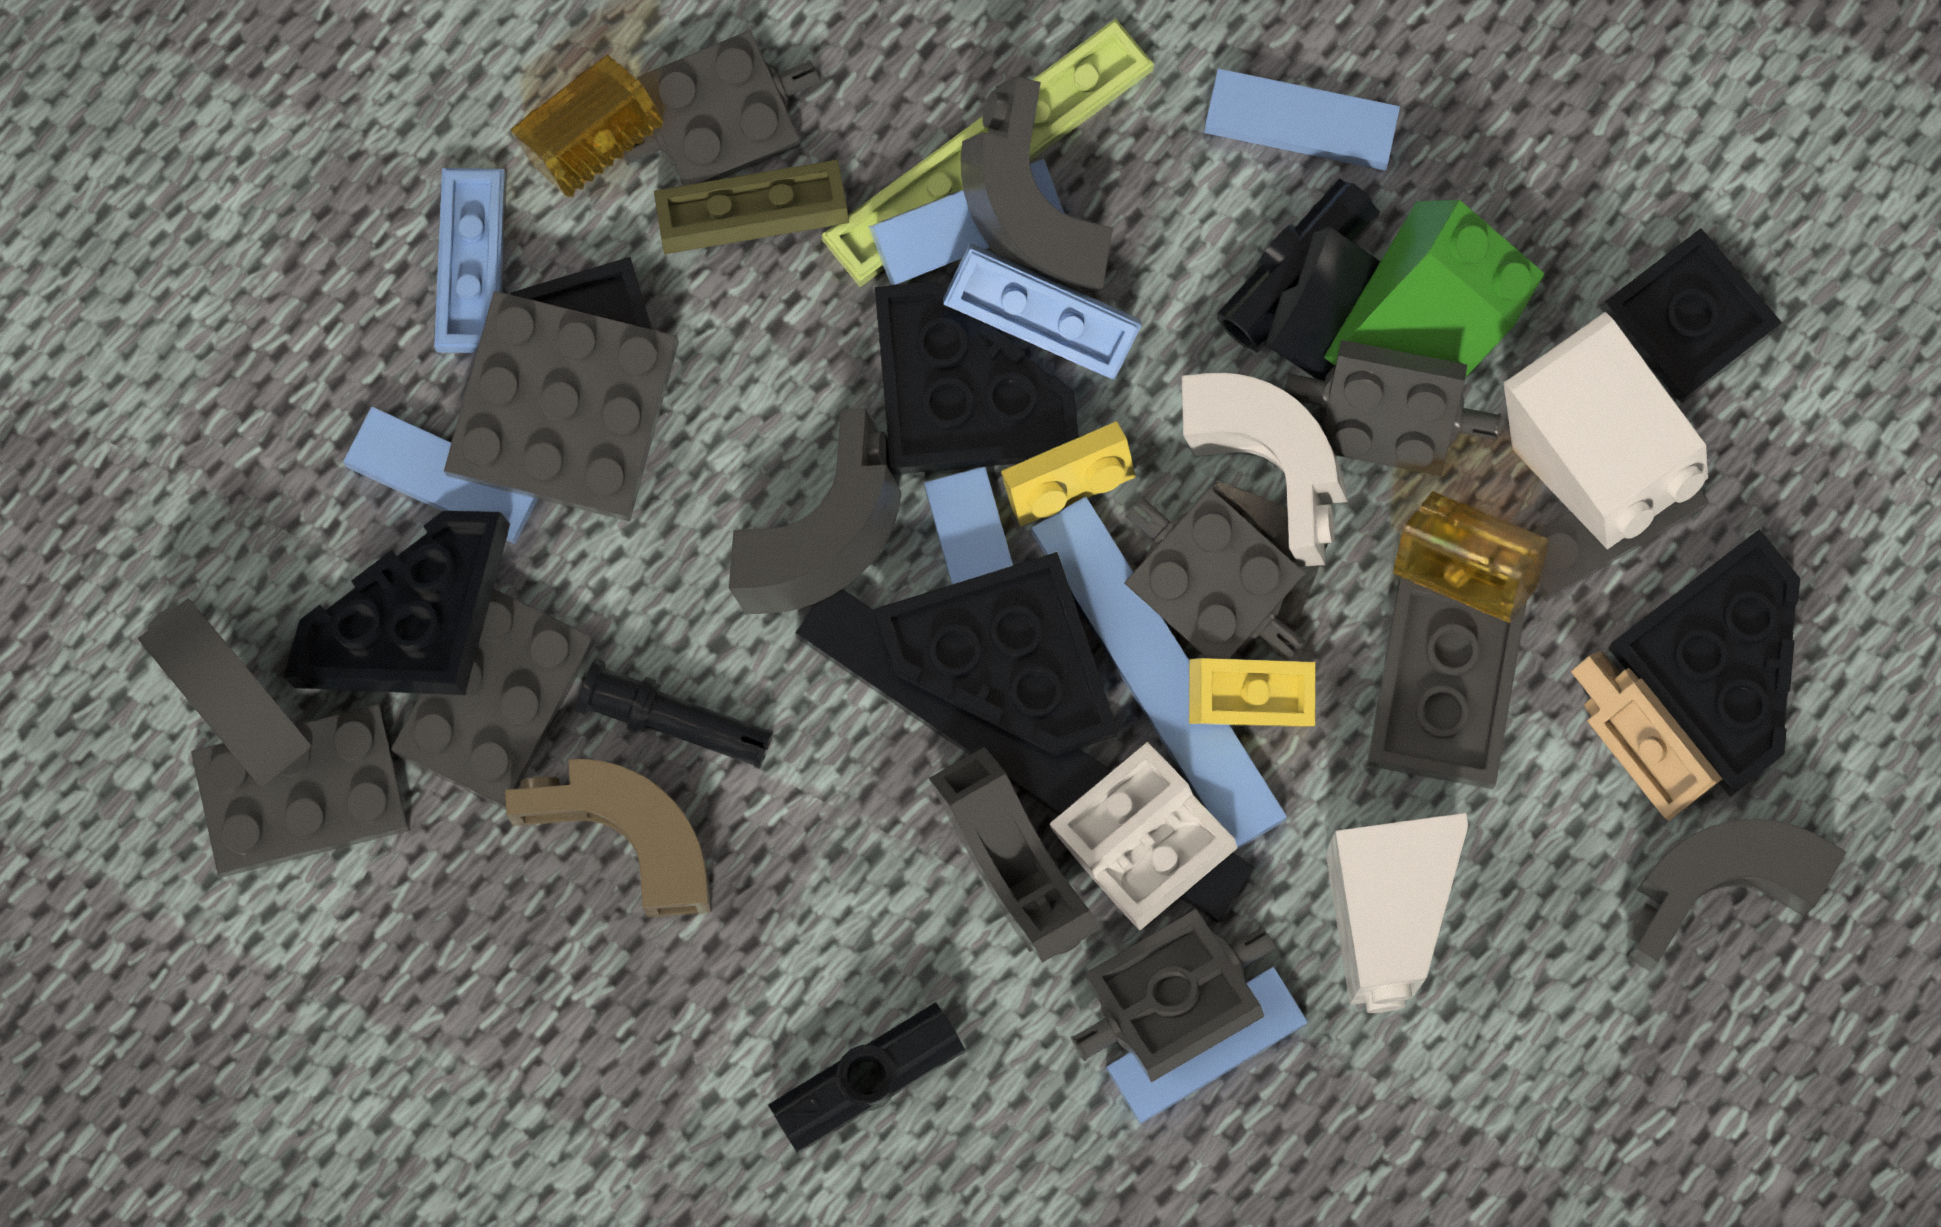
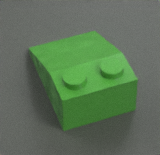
[1324,200,1545,377]

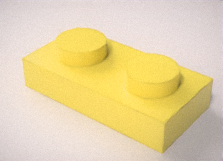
[1001,421,1136,527]
[1189,658,1315,727]

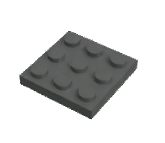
[444,291,679,521]

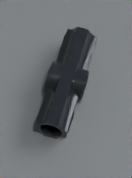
[1217,178,1380,353]
[768,1002,966,1155]

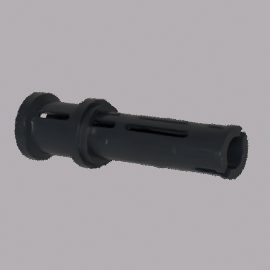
[576,658,774,769]

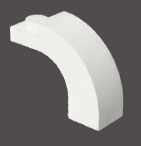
[1182,373,1348,567]

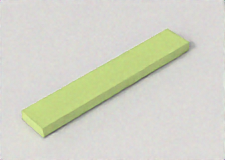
[822,18,1154,287]

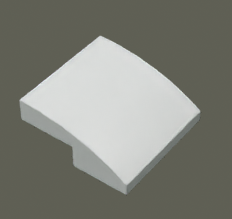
[1050,742,1238,931]

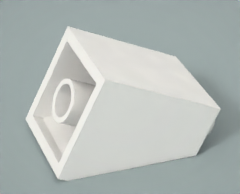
[1504,312,1708,550]
[1326,813,1468,1013]

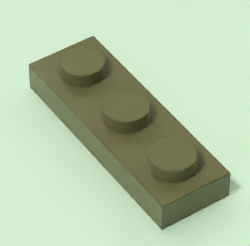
[654,160,849,254]

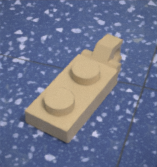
[1571,651,1722,821]

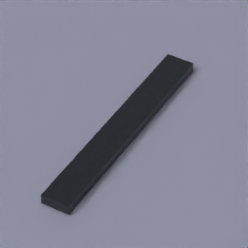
[795,589,1255,923]

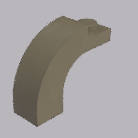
[505,759,712,917]

